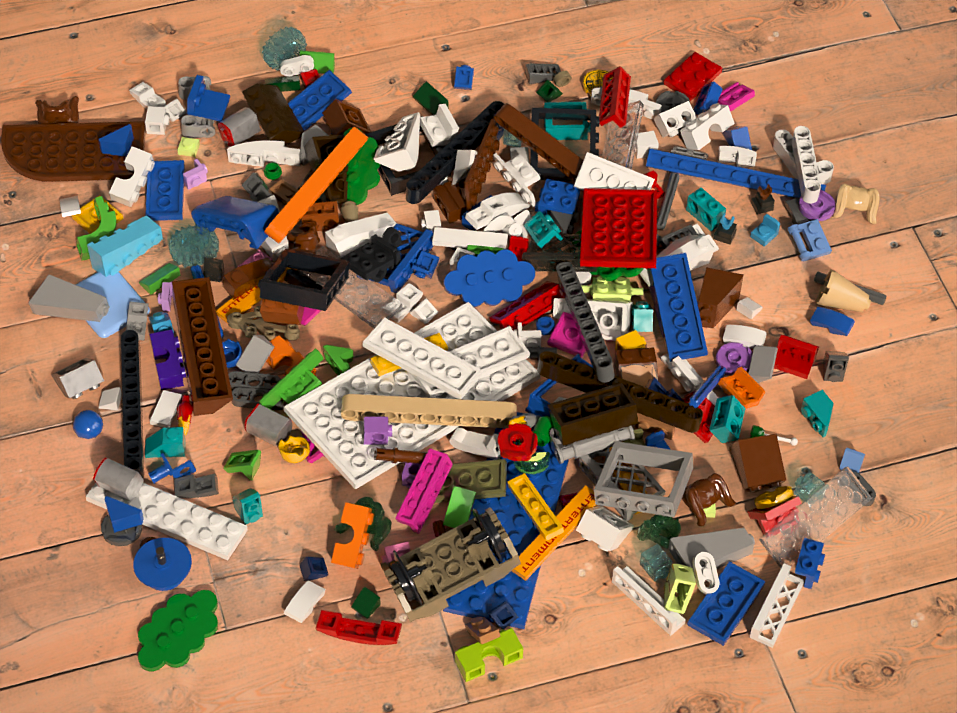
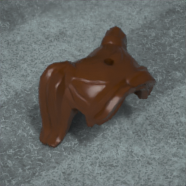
[35,96,79,124]
[280,222,320,255]
[682,473,736,527]

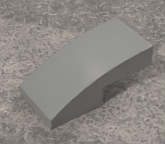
[126,302,149,341]

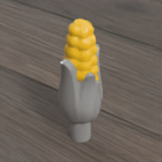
[508,413,541,428]

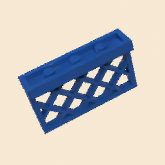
[359,224,434,293]

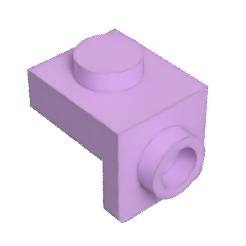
[183,159,208,190]
[158,282,172,312]

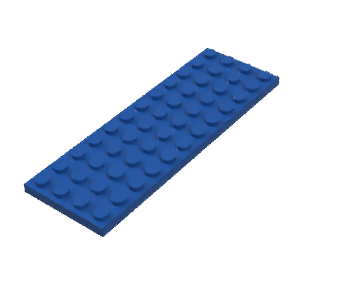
[443,412,569,629]

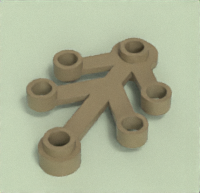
[227,306,300,341]

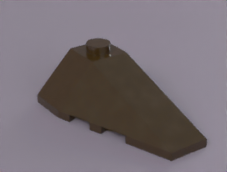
[304,134,348,204]

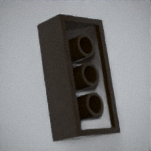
[242,83,305,146]
[547,383,638,446]

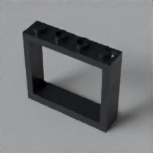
[530,108,599,181]
[365,116,451,196]
[258,249,350,311]

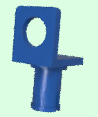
[148,453,196,484]

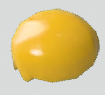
[278,436,310,464]

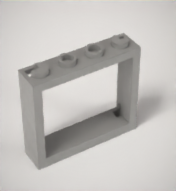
[594,441,693,517]

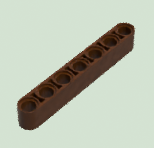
[494,103,583,182]

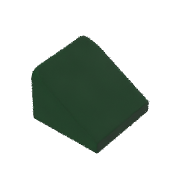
[536,80,563,102]
[351,587,381,619]

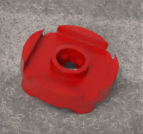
[497,423,538,461]

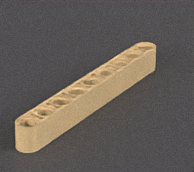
[341,394,517,428]

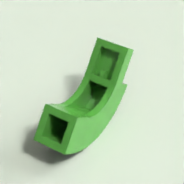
[76,196,116,261]

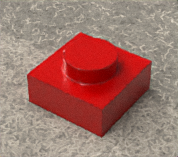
[300,69,320,89]

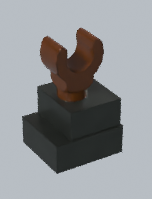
[751,184,775,214]

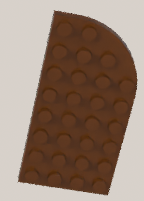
[1,121,146,182]

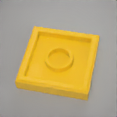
[71,195,124,234]

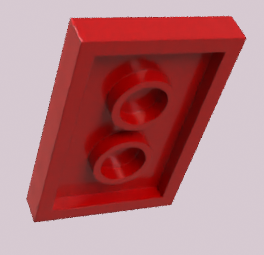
[664,52,723,101]

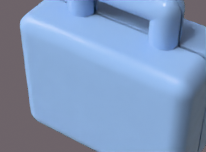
[75,272,150,338]

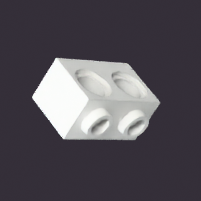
[654,101,697,138]

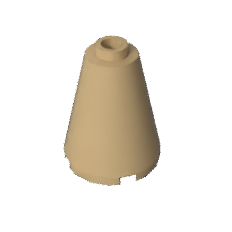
[816,269,871,312]

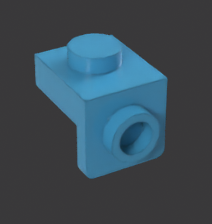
[149,312,175,336]

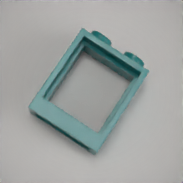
[544,102,590,140]

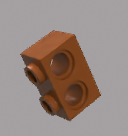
[302,201,339,232]

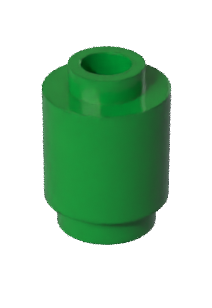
[532,416,554,446]

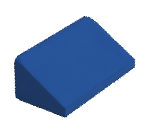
[693,81,723,115]

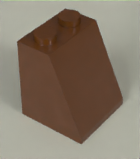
[698,267,744,329]
[730,434,787,492]

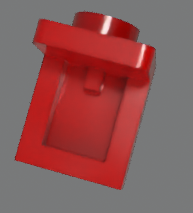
[508,236,529,262]

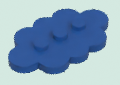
[443,249,535,307]

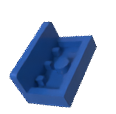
[795,538,825,589]

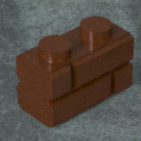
[433,181,467,224]

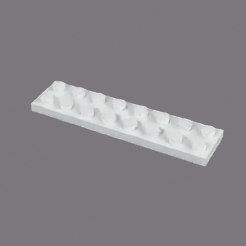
[86,483,248,560]

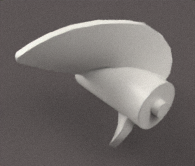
[483,210,531,238]

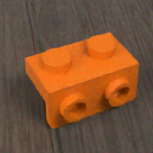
[718,367,765,409]

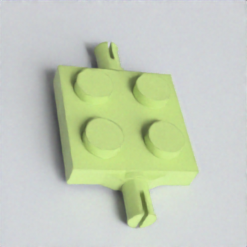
[581,276,643,302]

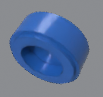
[536,316,555,335]

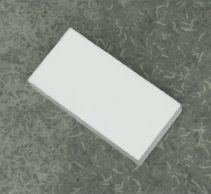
[150,390,182,428]

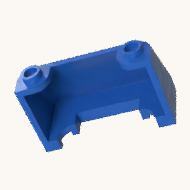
[191,196,279,249]

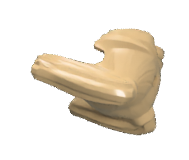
[832,184,880,224]

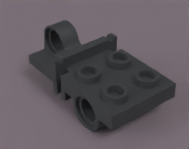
[341,227,402,282]

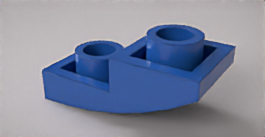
[810,307,855,336]

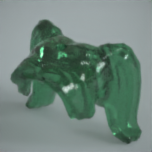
[637,495,681,549]
[334,497,392,551]

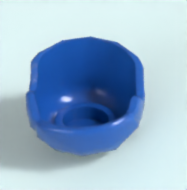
[222,339,243,368]
[73,410,103,439]

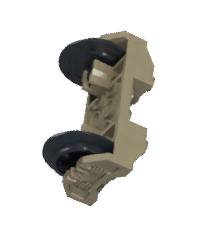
[381,507,521,622]

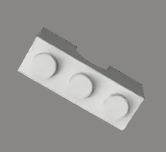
[680,103,735,150]
[109,147,155,207]

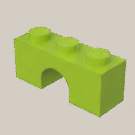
[455,628,523,682]

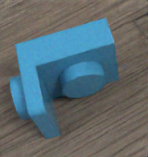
[750,214,780,247]

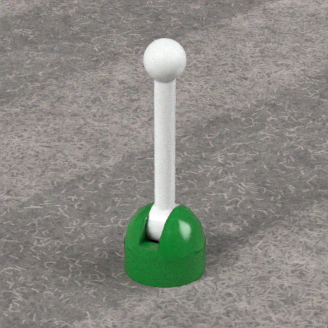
[750,425,798,446]

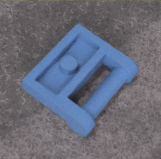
[788,219,832,262]

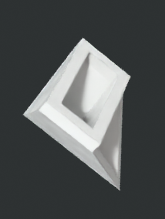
[452,150,477,185]

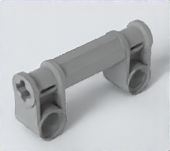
[178,76,216,138]
[550,426,635,464]

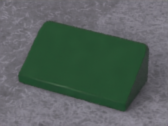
[265,76,301,92]
[413,82,449,115]

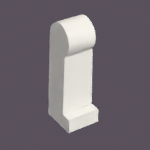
[449,428,501,460]

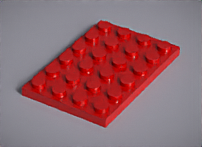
[580,188,657,269]

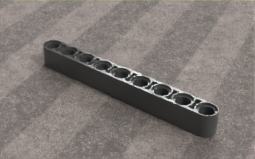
[556,262,615,382]

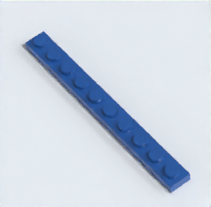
[646,149,826,198]

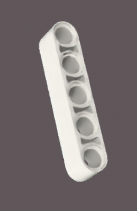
[792,126,821,204]

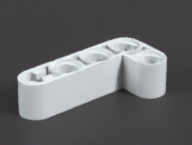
[773,130,834,185]

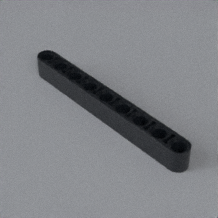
[406,101,504,204]
[121,330,144,478]

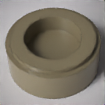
[553,71,572,87]

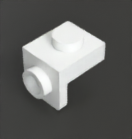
[514,322,542,347]

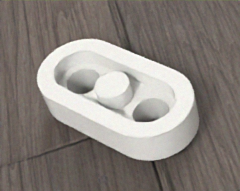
[280,55,314,77]
[692,552,719,594]

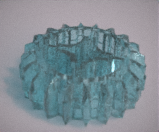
[262,26,307,71]
[169,224,219,268]

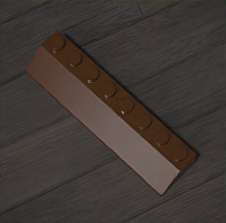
[172,277,233,416]

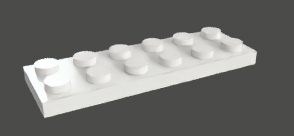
[363,317,482,400]
[411,326,530,398]

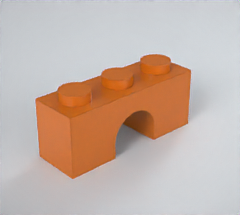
[266,335,316,376]
[331,502,374,569]

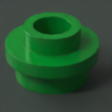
[264,163,282,180]

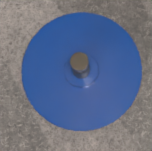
[133,538,192,591]

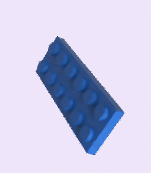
[650,253,708,362]

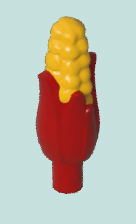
[177,395,193,435]

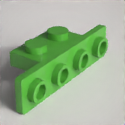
[259,348,324,409]

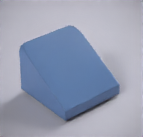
[839,448,865,473]

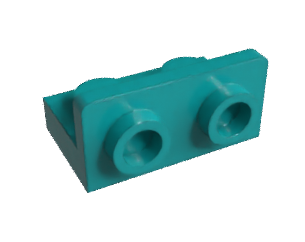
[524,211,563,248]

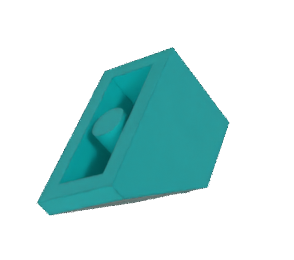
[145,427,186,458]

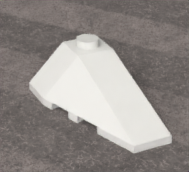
[374,112,420,171]
[325,213,397,259]
[640,235,715,287]
[553,298,633,341]

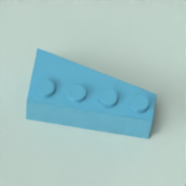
[87,215,163,277]

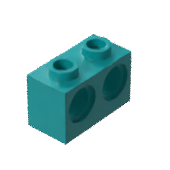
[686,188,726,231]
[709,395,746,443]

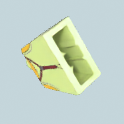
[664,563,696,614]

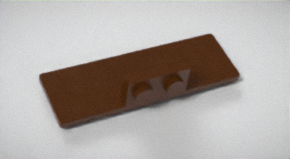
[459,119,500,211]

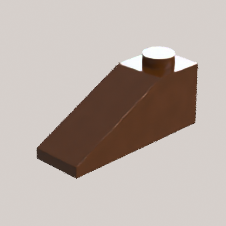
[223,257,273,300]

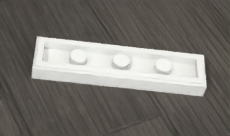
[432,227,508,250]

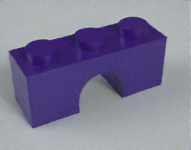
[150,330,186,390]

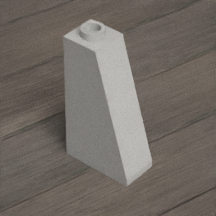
[28,275,110,322]
[668,528,755,576]

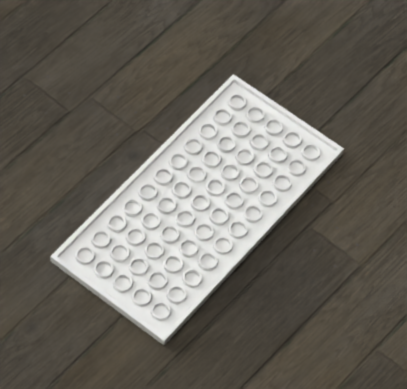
[284,302,540,489]

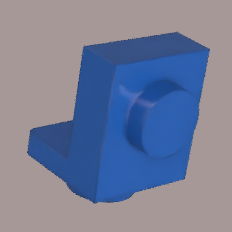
[411,251,440,279]

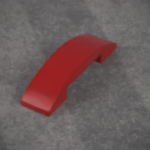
[316,610,402,645]

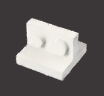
[420,104,459,147]

